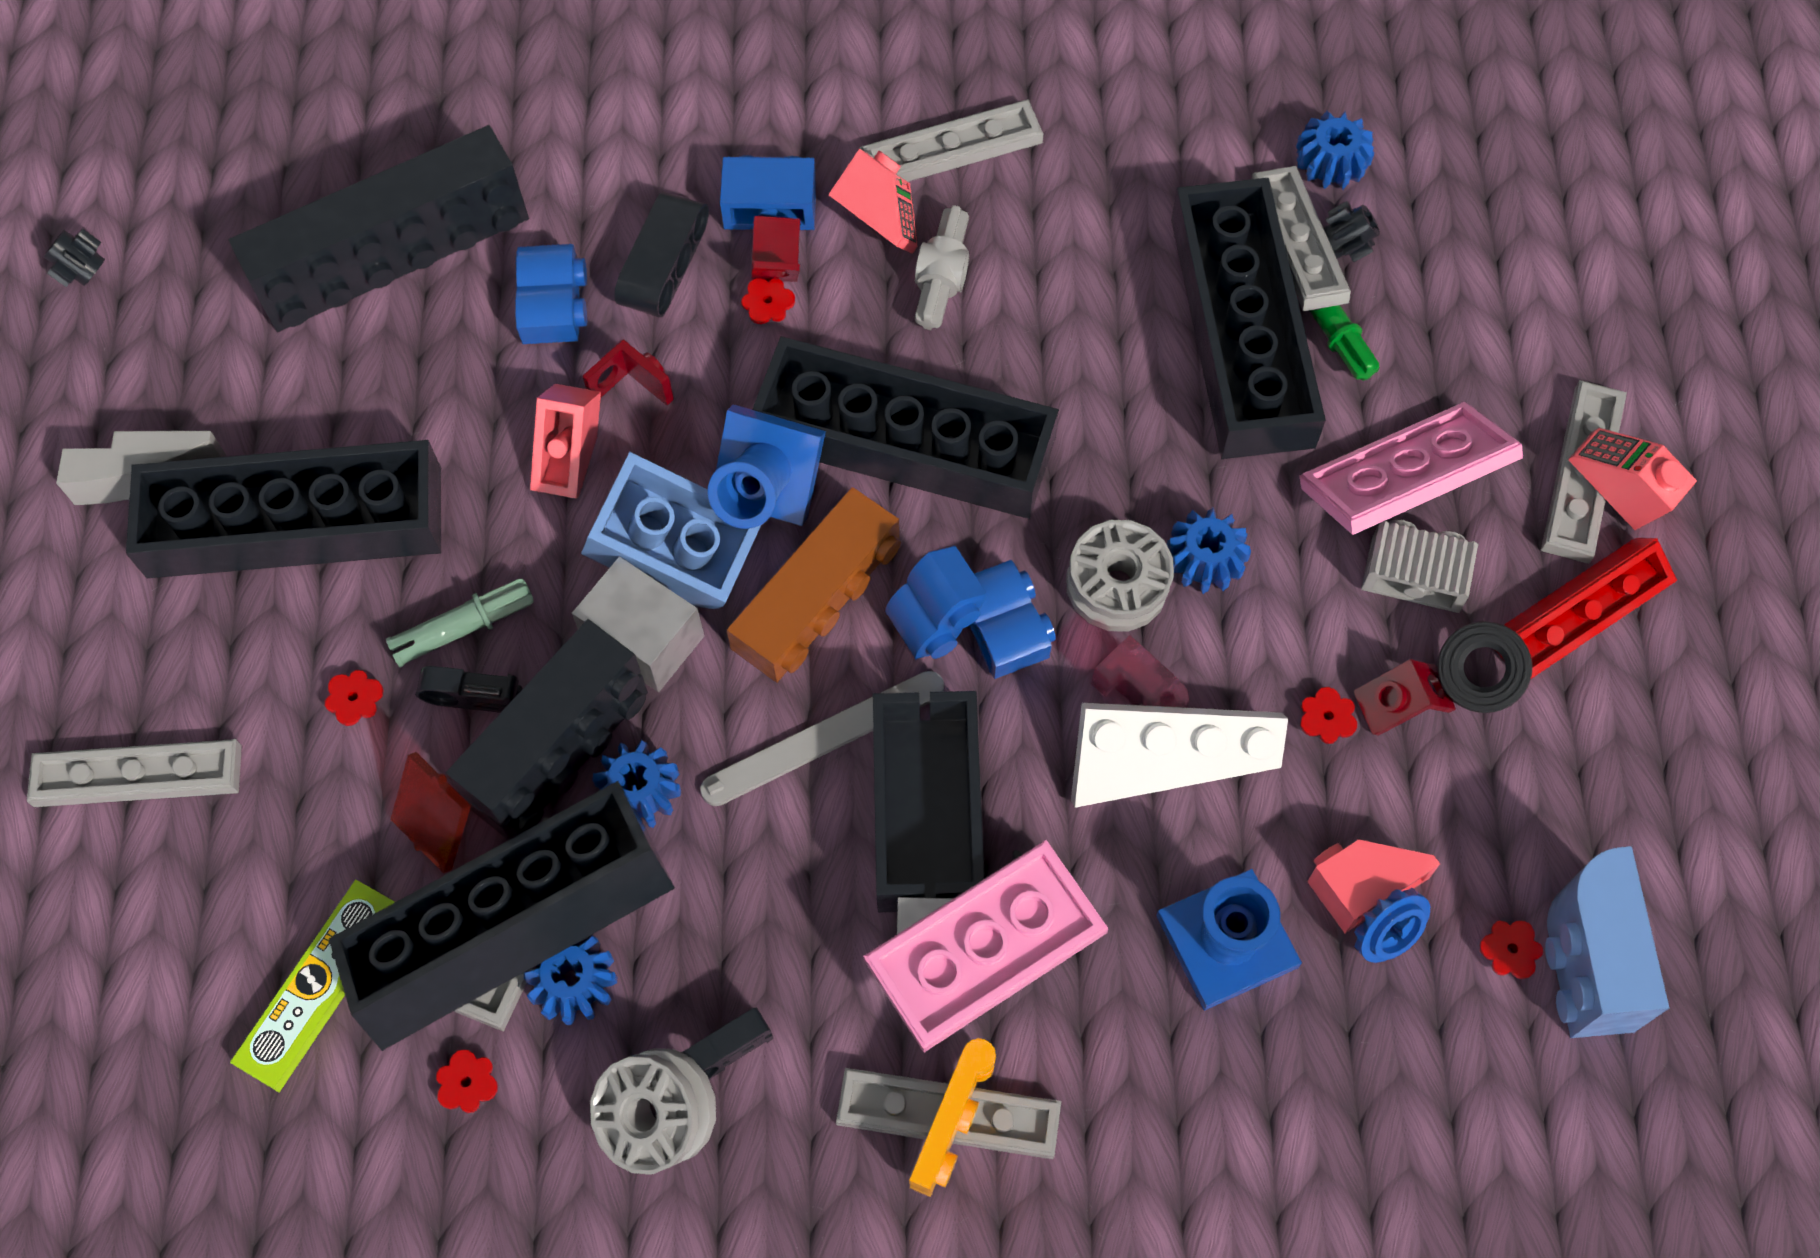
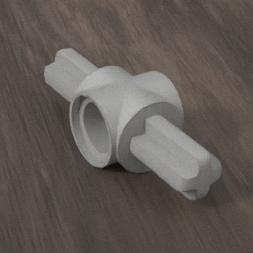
[915,205,969,330]

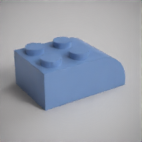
[581,452,761,609]
[1545,846,1669,1038]

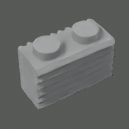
[1361,520,1478,613]

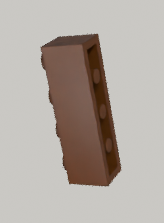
[727,487,901,683]

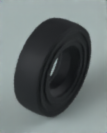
[1437,621,1532,713]

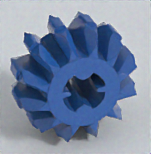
[1296,110,1374,190]
[1166,507,1251,594]
[592,740,681,828]
[524,936,618,1025]

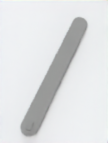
[701,671,944,806]

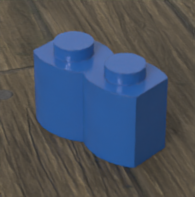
[516,244,587,344]
[885,546,987,660]
[969,559,1056,679]

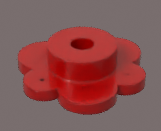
[741,278,796,324]
[325,670,384,726]
[1300,687,1357,744]
[1479,920,1543,979]
[436,1050,498,1113]

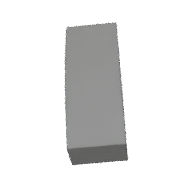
[56,431,226,505]

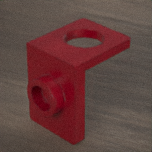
[751,216,800,282]
[583,339,674,406]
[1354,659,1456,736]

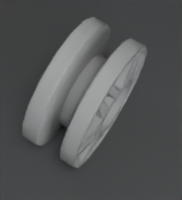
[1066,520,1174,632]
[590,1048,716,1175]

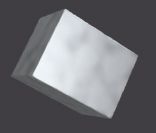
[572,556,704,692]

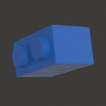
[720,155,817,230]

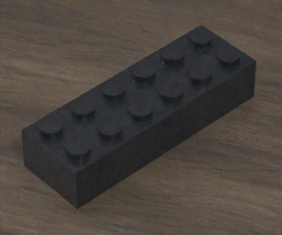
[228,124,529,333]
[1171,177,1326,460]
[752,336,1059,519]
[126,440,441,579]
[329,781,675,1051]

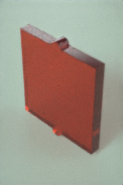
[390,752,471,873]

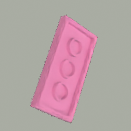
[1299,402,1523,535]
[863,840,1108,1052]

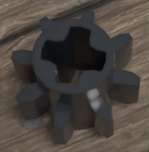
[1323,201,1380,262]
[43,228,105,287]

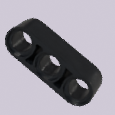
[614,191,709,317]

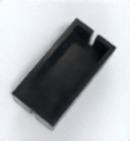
[445,619,648,840]
[873,691,984,913]

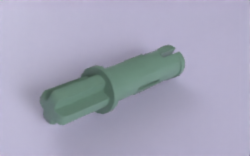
[386,578,534,667]

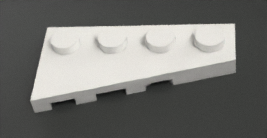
[1071,703,1288,807]

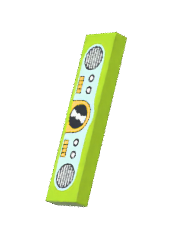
[230,879,395,1092]

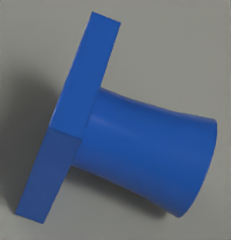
[708,404,826,529]
[1156,869,1302,1011]

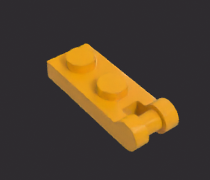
[909,1038,996,1197]

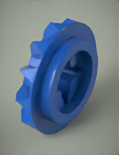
[1354,888,1430,963]

